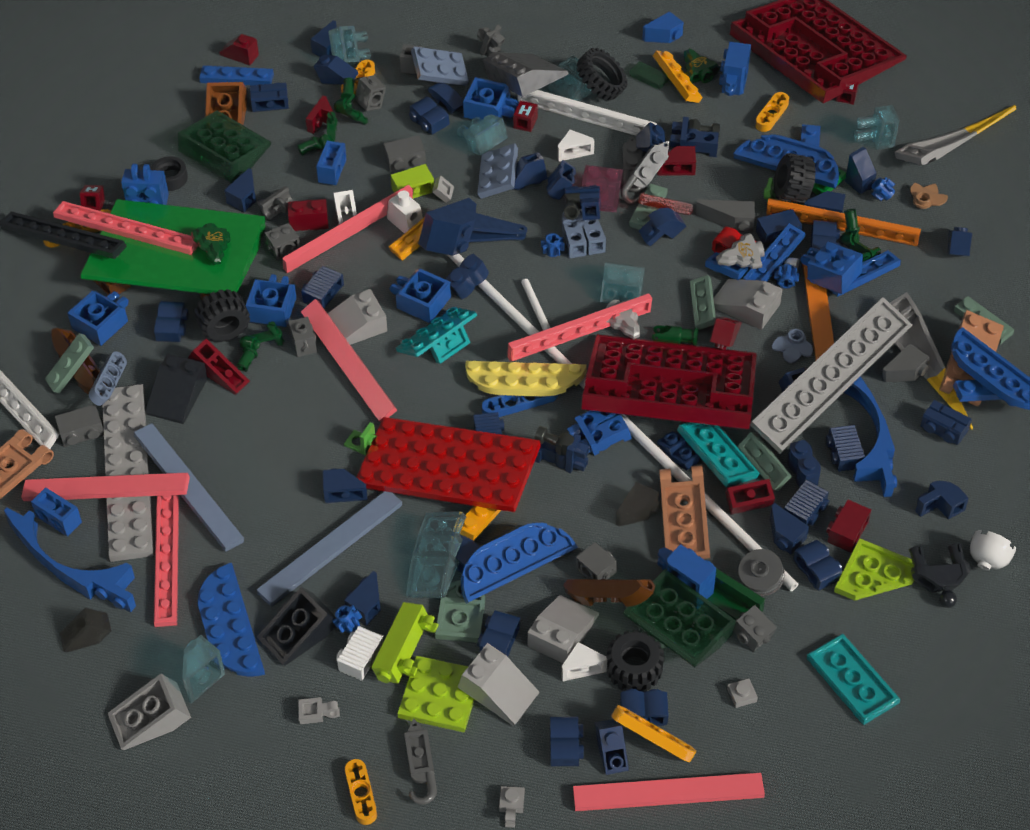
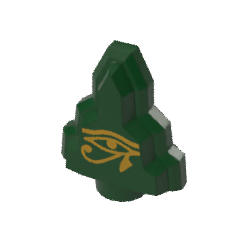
[684,48,721,83]
[191,223,230,265]

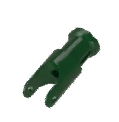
[652,325,698,346]

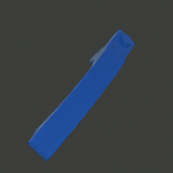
[844,376,897,497]
[4,507,136,612]

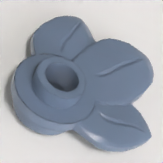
[772,329,813,363]

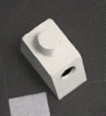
[387,190,423,233]

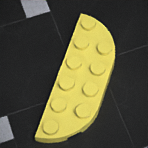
[465,361,587,396]

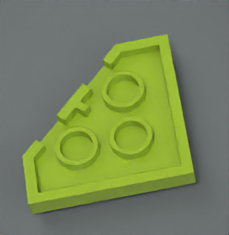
[834,538,914,600]

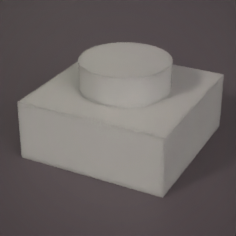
[432,176,454,203]
[727,679,758,708]

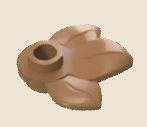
[910,183,948,209]

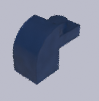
[638,208,687,246]
[915,481,969,520]

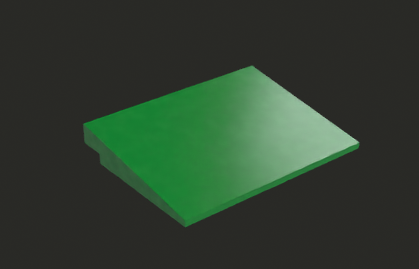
[81,199,265,294]

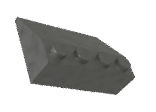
[483,52,568,97]

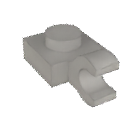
[299,697,340,724]
[499,786,525,828]

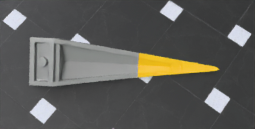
[895,105,1016,165]
[890,292,973,430]

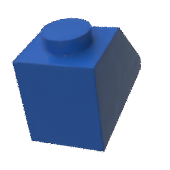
[642,11,684,43]

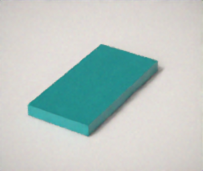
[677,422,760,487]
[806,634,900,725]

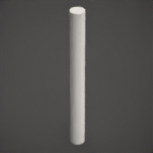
[521,279,550,331]

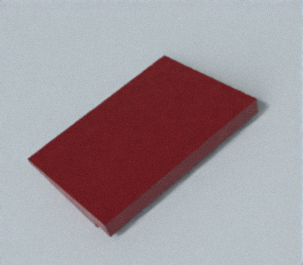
[730,0,907,104]
[582,334,757,429]

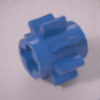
[871,177,895,201]
[541,233,565,257]
[774,264,799,289]
[333,605,362,633]

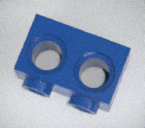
[316,141,347,185]
[31,488,82,537]

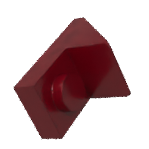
[306,95,333,134]

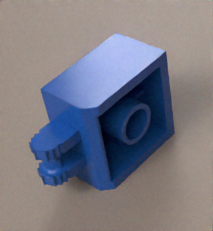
[719,42,751,96]
[463,77,519,125]
[121,164,169,205]
[800,241,863,294]
[389,269,451,323]
[246,274,297,327]
[68,291,129,346]
[657,544,716,610]

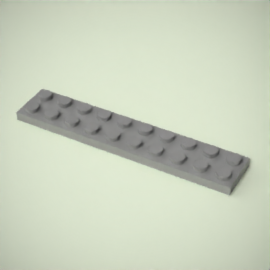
[750,297,912,454]
[103,384,154,562]

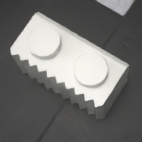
[336,626,384,681]

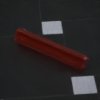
[638,193,693,215]

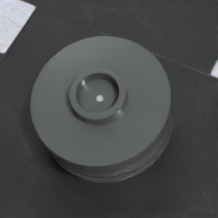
[738,549,785,596]

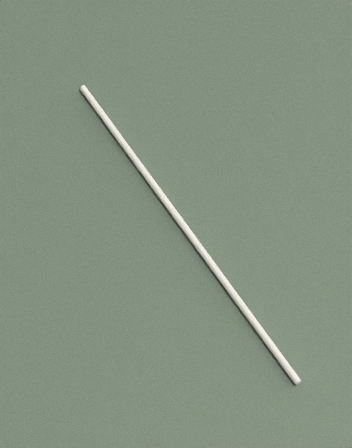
[447,254,798,591]

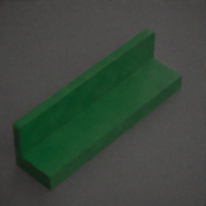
[705,568,765,621]

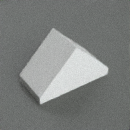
[558,130,594,162]
[333,190,357,224]
[562,642,607,681]

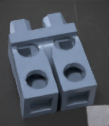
[562,210,606,259]

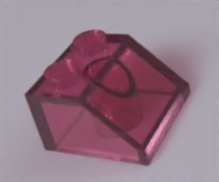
[582,165,623,212]

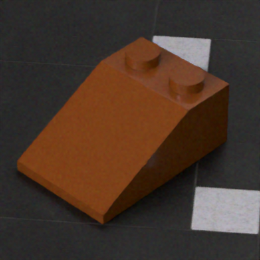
[205,82,247,136]

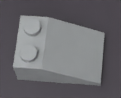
[713,279,782,330]
[327,289,387,345]
[528,595,599,663]
[458,643,539,726]
[108,674,191,750]

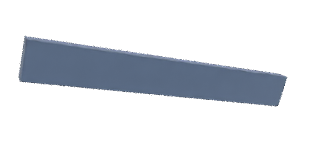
[134,423,244,552]
[257,491,402,607]

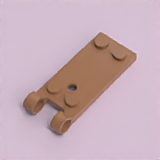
[939,310,1004,407]
[0,429,54,499]
[660,465,710,559]

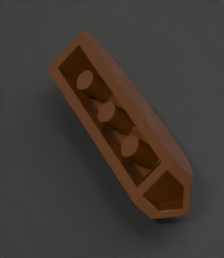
[51,328,107,395]
[563,579,655,607]

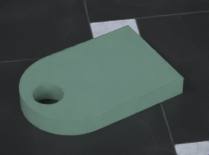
[435,580,485,643]

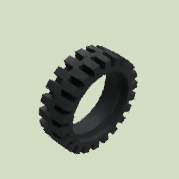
[576,48,628,101]

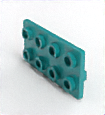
[395,307,477,364]

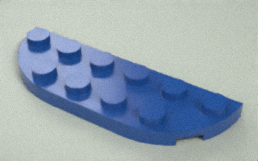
[733,135,839,189]
[951,327,1030,410]
[461,523,578,604]
[198,563,265,677]

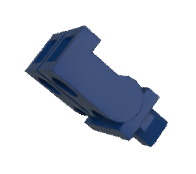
[567,410,632,456]

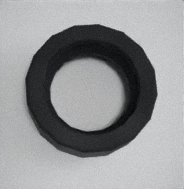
[151,156,188,191]

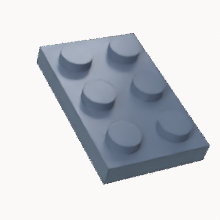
[411,47,469,86]
[477,143,518,199]

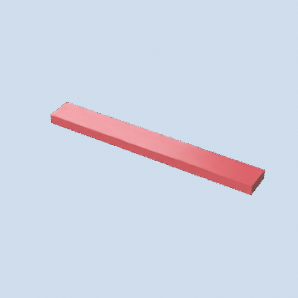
[282,185,413,273]
[53,201,199,255]
[507,293,652,361]
[301,299,397,422]
[21,473,190,501]
[154,495,179,627]
[573,773,765,811]

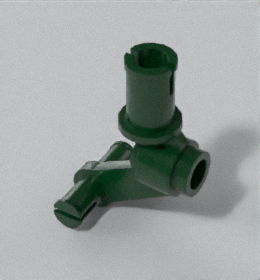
[334,77,368,125]
[297,111,338,156]
[840,209,881,262]
[236,321,285,372]

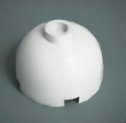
[970,530,1016,571]

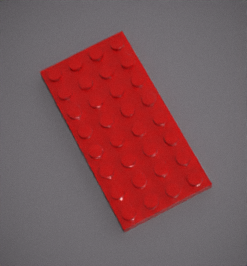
[356,417,541,512]

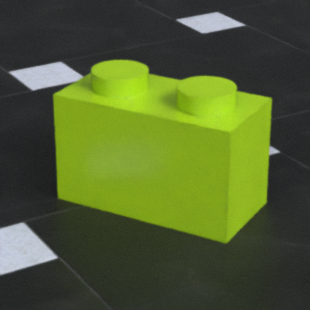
[391,164,434,199]

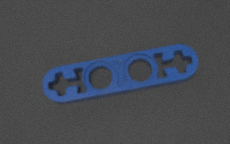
[482,395,558,417]

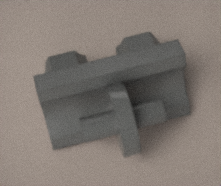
[477,25,506,55]
[257,186,293,221]

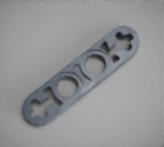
[89,351,127,406]

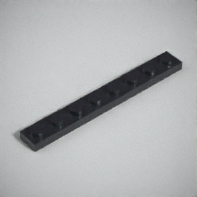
[0,211,127,259]

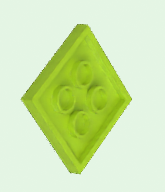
[398,656,475,733]

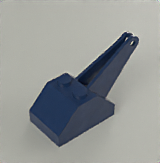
[418,198,528,256]

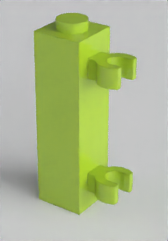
[371,602,439,684]

